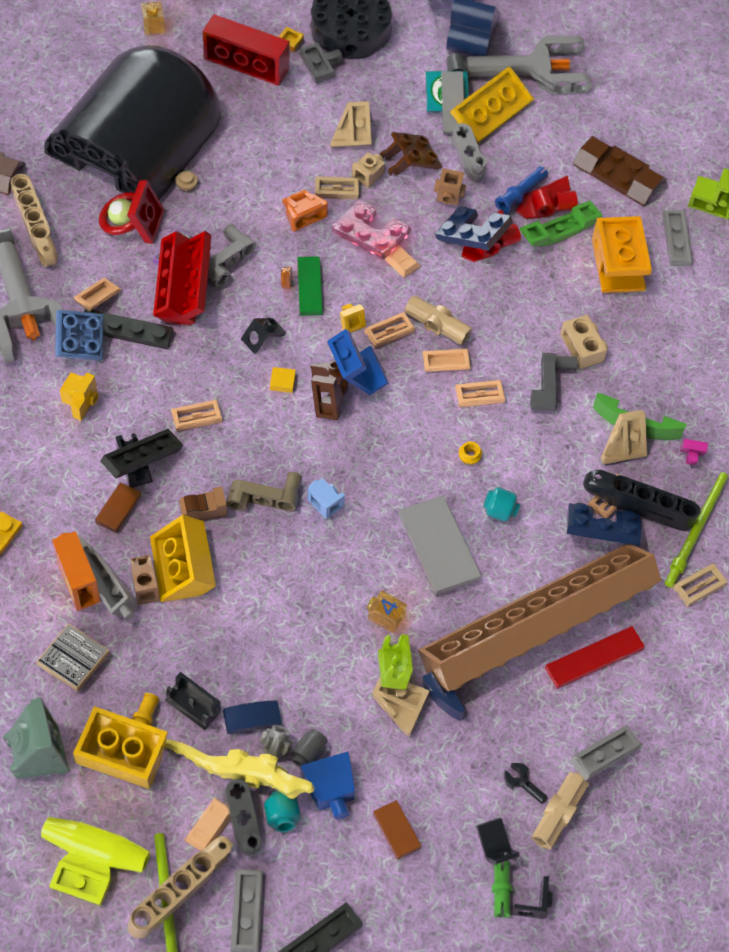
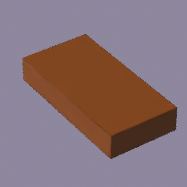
[95,482,141,533]
[373,800,421,860]

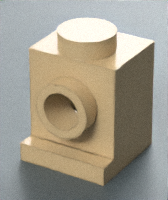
[351,152,385,188]

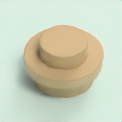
[176,171,197,191]

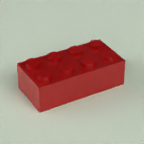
[202,14,290,86]

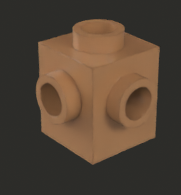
[434,168,466,206]

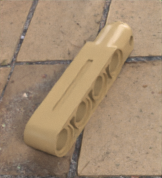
[11,174,58,267]
[127,836,233,939]

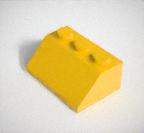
[150,515,216,602]
[73,706,168,790]

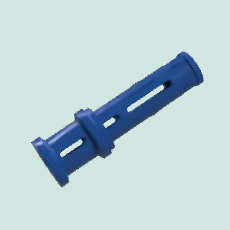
[495,166,548,214]

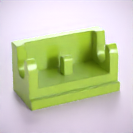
[377,634,413,690]

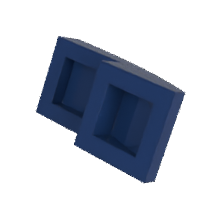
[422,672,465,721]
[223,700,282,734]

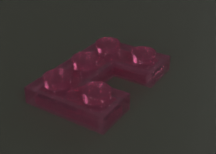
[332,200,411,260]

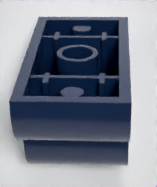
[446,0,501,56]

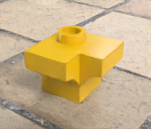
[60,372,99,421]

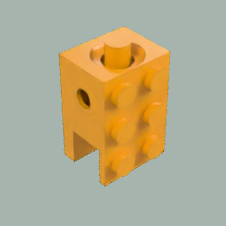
[592,216,652,293]

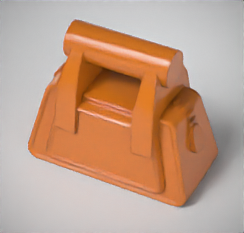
[282,189,328,232]

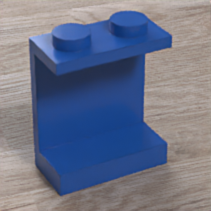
[327,329,389,395]

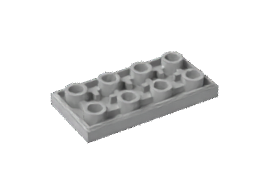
[398,495,481,595]

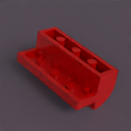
[153,231,212,325]

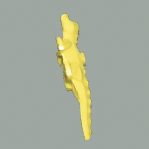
[165,739,315,799]

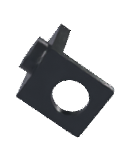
[241,318,287,354]
[476,817,520,865]
[511,876,553,919]

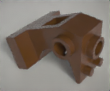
[310,361,349,420]

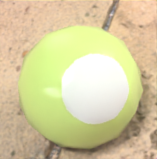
[108,199,131,226]

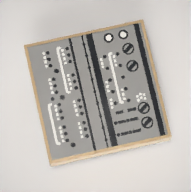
[36,623,109,692]

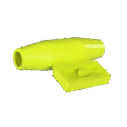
[41,817,150,906]

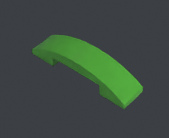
[520,200,603,246]
[593,392,686,440]

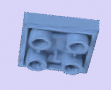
[55,310,103,361]

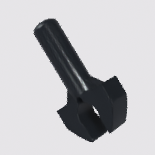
[504,763,548,804]

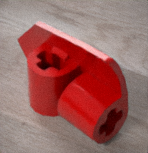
[515,176,578,219]
[461,209,521,262]

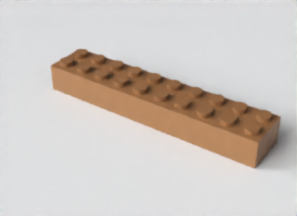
[418,544,662,691]

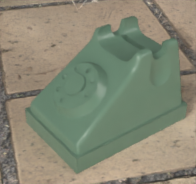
[3,697,70,779]

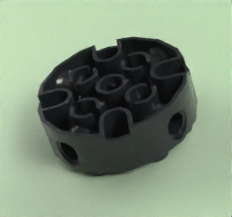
[310,0,393,60]

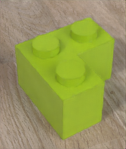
[687,168,729,220]

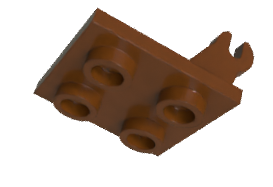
[379,132,442,176]

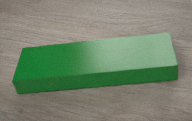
[297,257,322,316]

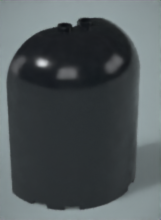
[44,45,221,200]

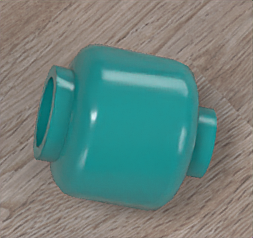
[483,487,520,522]
[264,791,301,832]

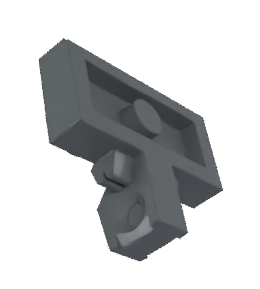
[299,43,342,83]

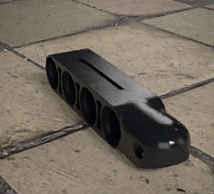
[583,470,701,531]

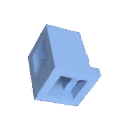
[307,478,345,519]

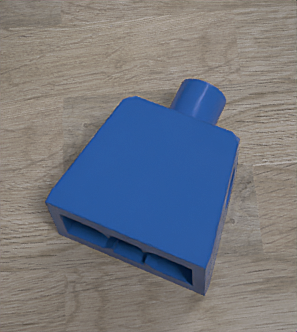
[300,751,355,820]

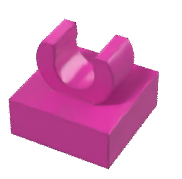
[680,439,708,465]

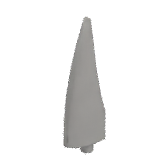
[78,534,138,620]

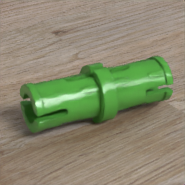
[492,860,513,918]

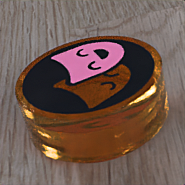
[281,266,293,289]

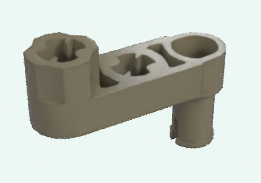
[226,472,302,511]

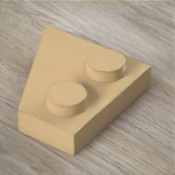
[330,101,372,147]
[601,410,647,464]
[372,677,429,737]

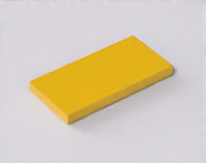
[450,66,535,144]

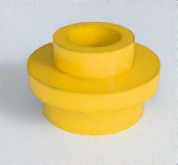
[458,441,482,465]

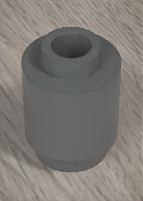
[291,729,328,768]

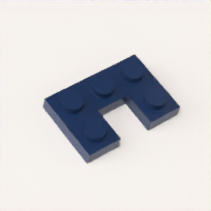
[435,206,513,251]
[566,503,641,546]

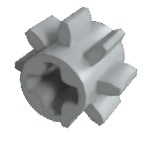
[259,725,294,758]

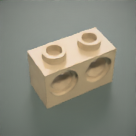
[560,315,608,369]

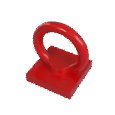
[98,180,165,244]

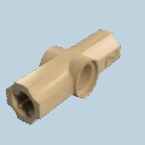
[404,295,472,345]
[531,772,589,850]

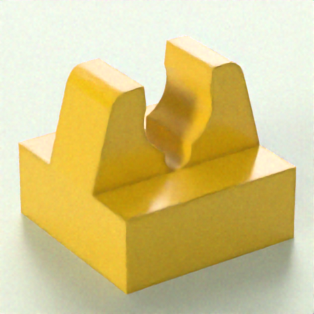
[340,303,366,332]

